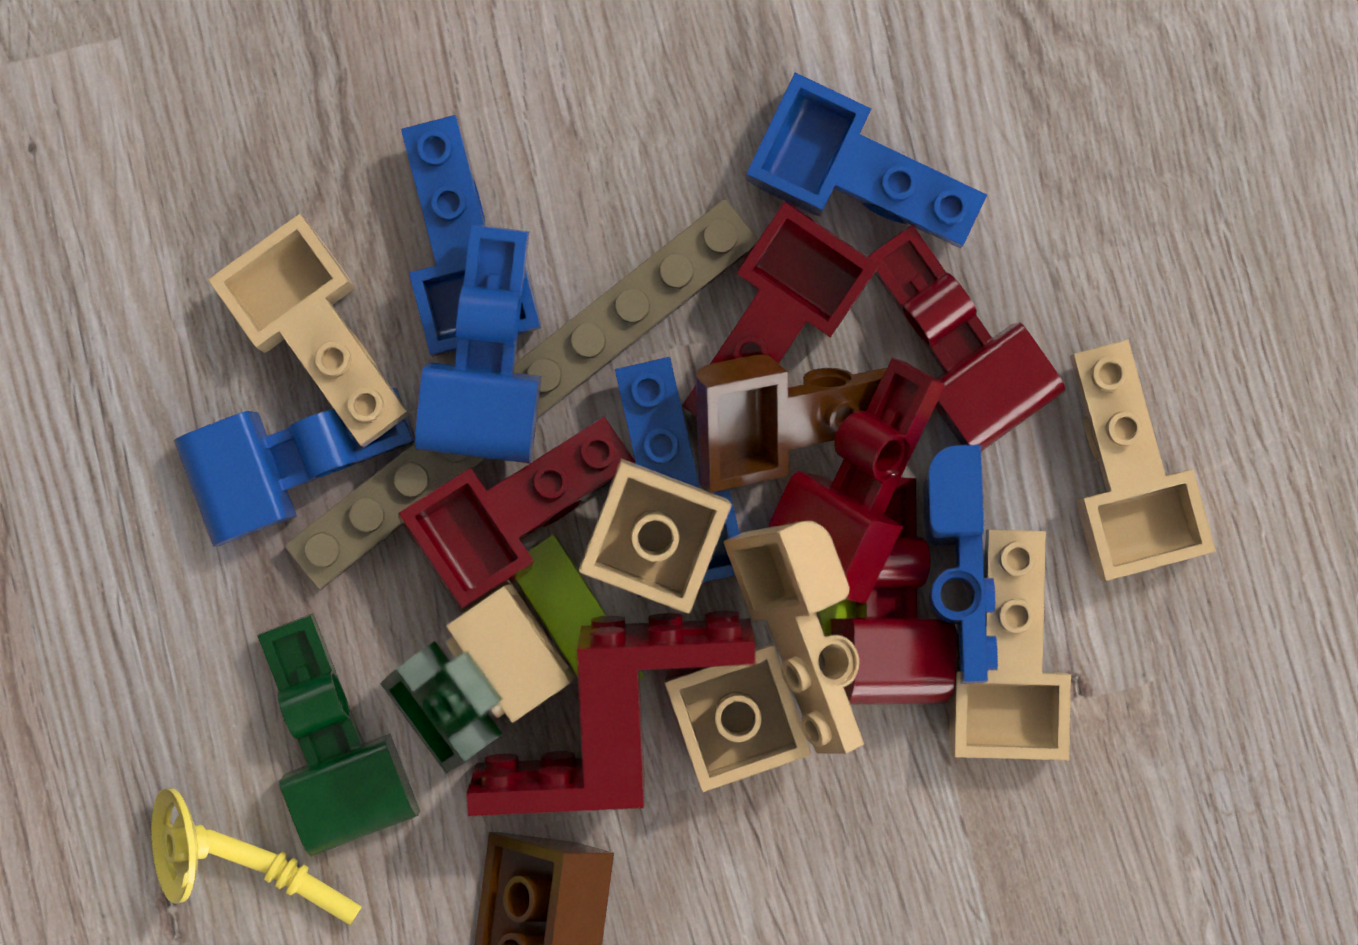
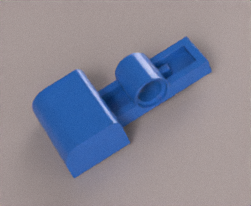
[746,72,987,249]
[401,115,542,357]
[415,224,542,464]
[615,357,740,598]
[174,388,415,547]
[923,445,998,684]

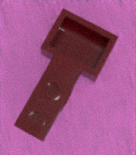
[682,201,880,417]
[867,224,1066,452]
[768,358,945,603]
[398,416,636,613]
[831,477,956,705]

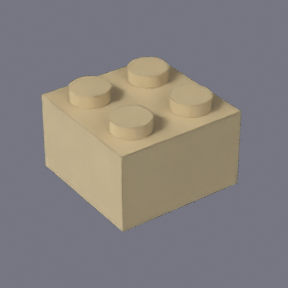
[579,459,732,614]
[446,584,575,723]
[665,642,812,793]

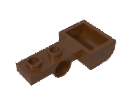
[696,354,887,493]

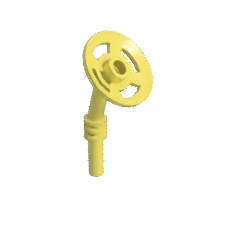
[151,788,362,926]

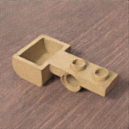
[208,214,410,448]
[1070,339,1216,581]
[723,521,865,754]
[949,530,1071,760]

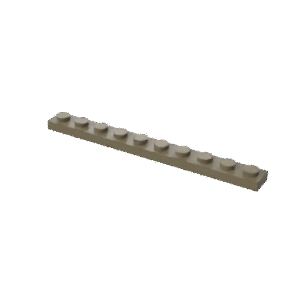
[284,198,759,589]

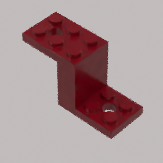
[466,610,756,816]

